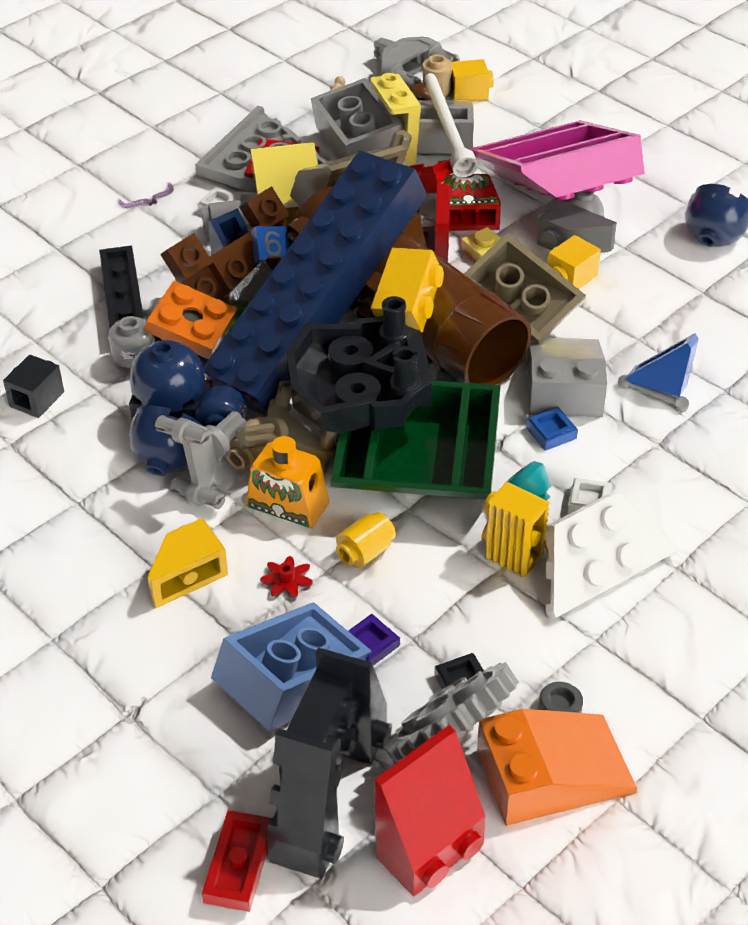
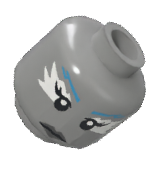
[108,316,156,370]

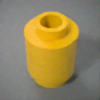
[336,512,396,568]

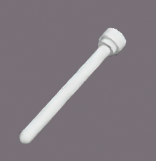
[424,73,478,177]

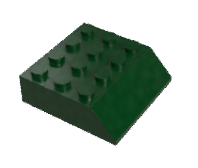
[330,380,501,500]

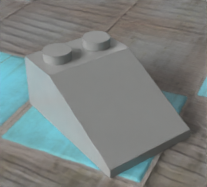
[528,338,607,417]

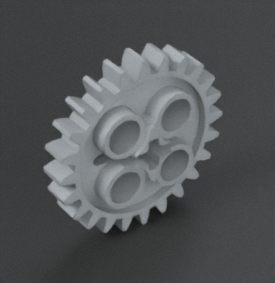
[383,662,519,764]

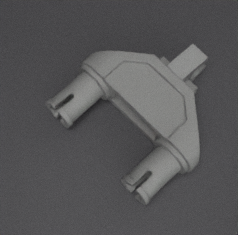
[373,36,460,88]

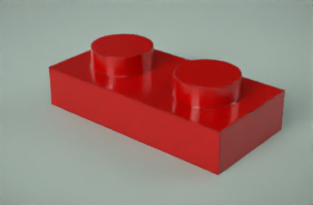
[201,810,273,912]

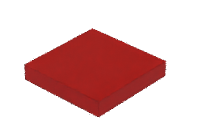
[435,183,450,262]

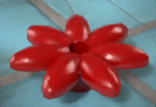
[260,556,313,598]

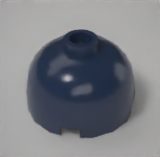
[685,183,748,247]
[130,340,205,412]
[128,405,203,476]

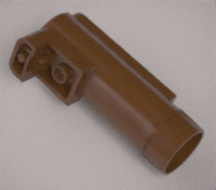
[286,186,531,385]

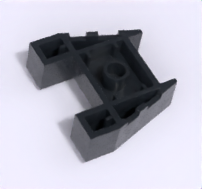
[267,647,392,879]

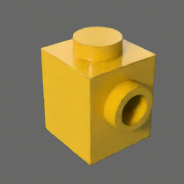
[450,59,494,101]
[547,235,601,289]

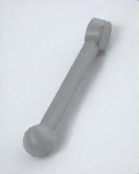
[618,374,689,412]

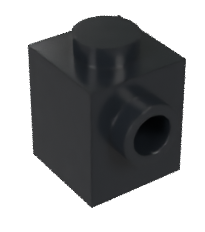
[3,354,65,418]

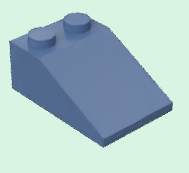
[211,602,372,731]

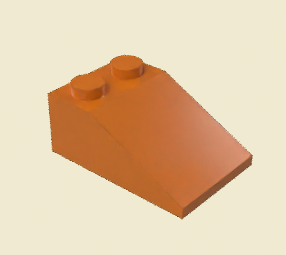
[477,709,637,826]

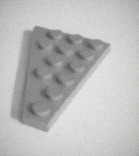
[195,106,328,193]

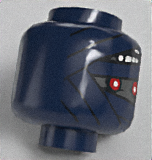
[194,385,248,427]

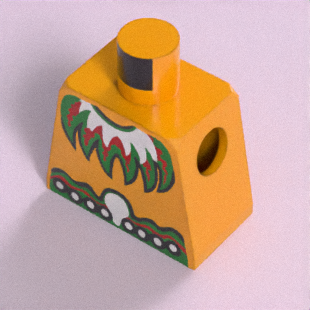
[246,436,330,529]

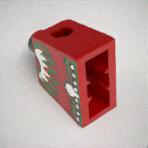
[443,173,501,231]

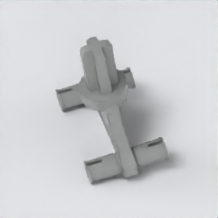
[155,411,246,509]

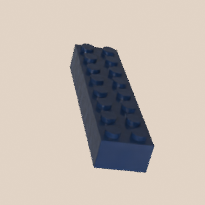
[203,150,427,416]

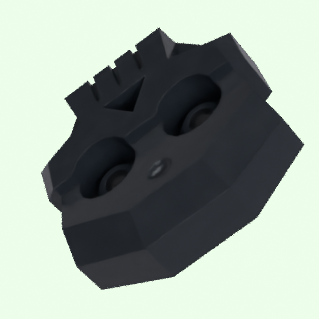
[286,296,432,434]

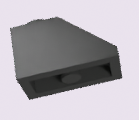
[537,200,617,253]

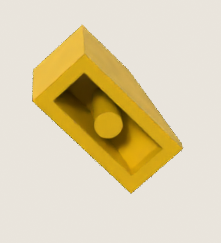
[148,518,229,608]

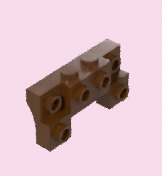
[160,186,290,299]

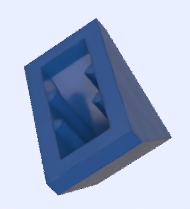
[626,333,699,397]

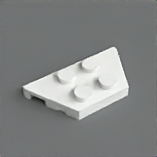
[546,492,679,618]

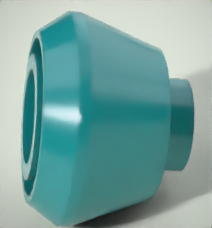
[506,461,551,500]

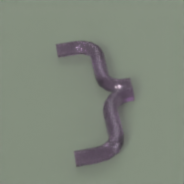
[117,182,174,208]

